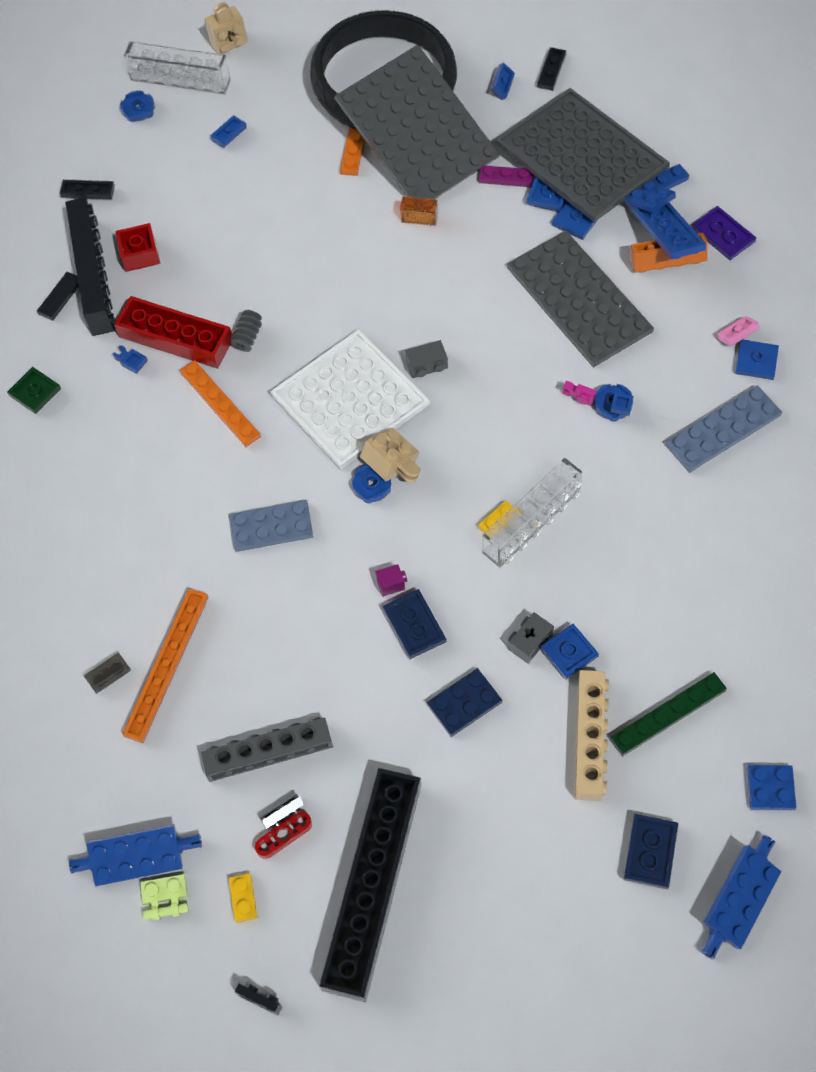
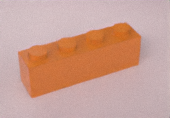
[631,233,708,273]

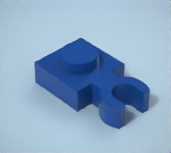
[113,345,148,374]

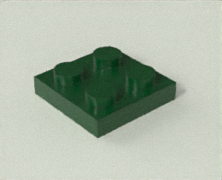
[7,366,61,414]

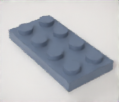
[230,500,314,552]

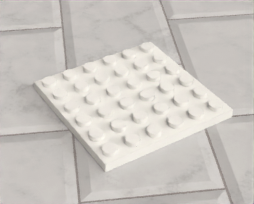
[270,329,430,469]

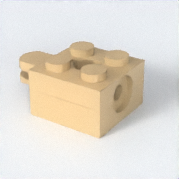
[205,2,248,55]
[360,428,421,483]

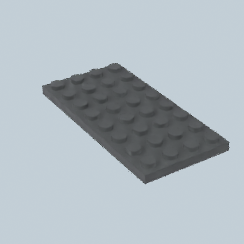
[507,231,654,368]

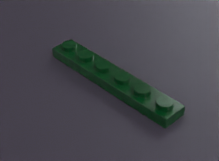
[610,672,727,757]

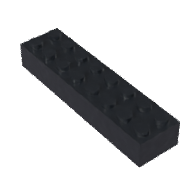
[65,197,115,336]

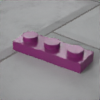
[479,165,533,187]

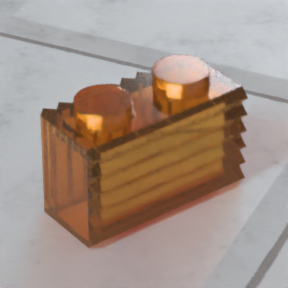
[400,197,438,226]

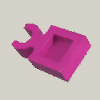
[562,381,596,406]

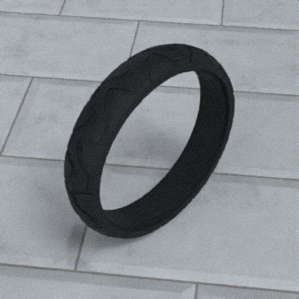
[310,10,457,130]

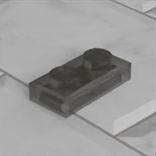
[84,652,131,694]

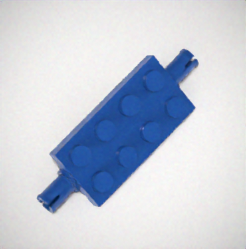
[69,824,202,887]
[701,835,782,960]

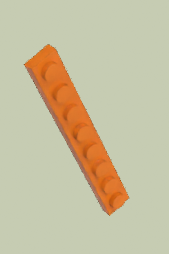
[122,588,209,743]

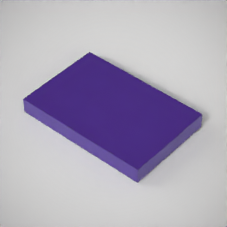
[692,206,757,261]

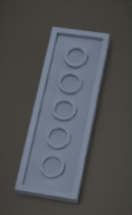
[665,385,782,473]

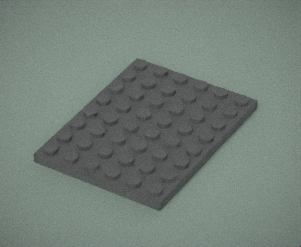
[334,44,500,211]
[495,88,670,222]

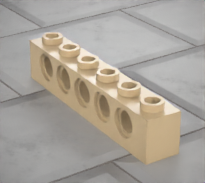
[575,670,609,801]

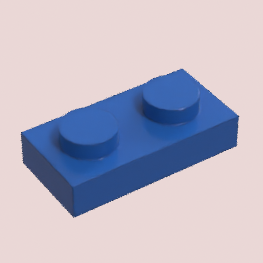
[491,62,515,100]
[210,115,247,148]
[650,163,689,189]

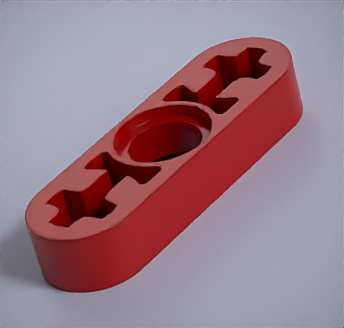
[255,811,312,859]

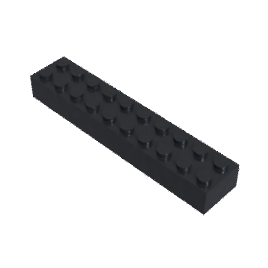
[319,768,422,1003]

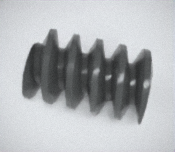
[230,310,262,352]

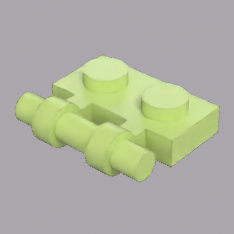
[141,874,189,921]

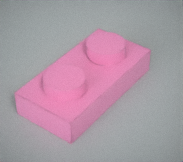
[717,316,759,347]

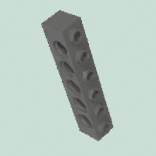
[201,717,333,782]

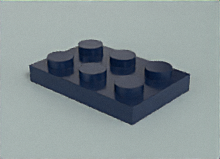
[382,589,447,659]
[426,668,502,737]
[623,814,678,890]

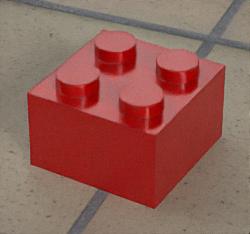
[115,223,161,272]

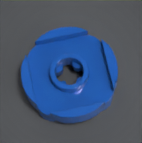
[120,90,155,122]
[594,384,633,422]
[352,465,391,503]

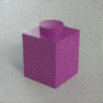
[375,564,408,597]

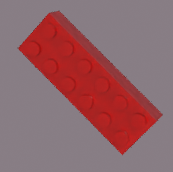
[114,296,232,369]

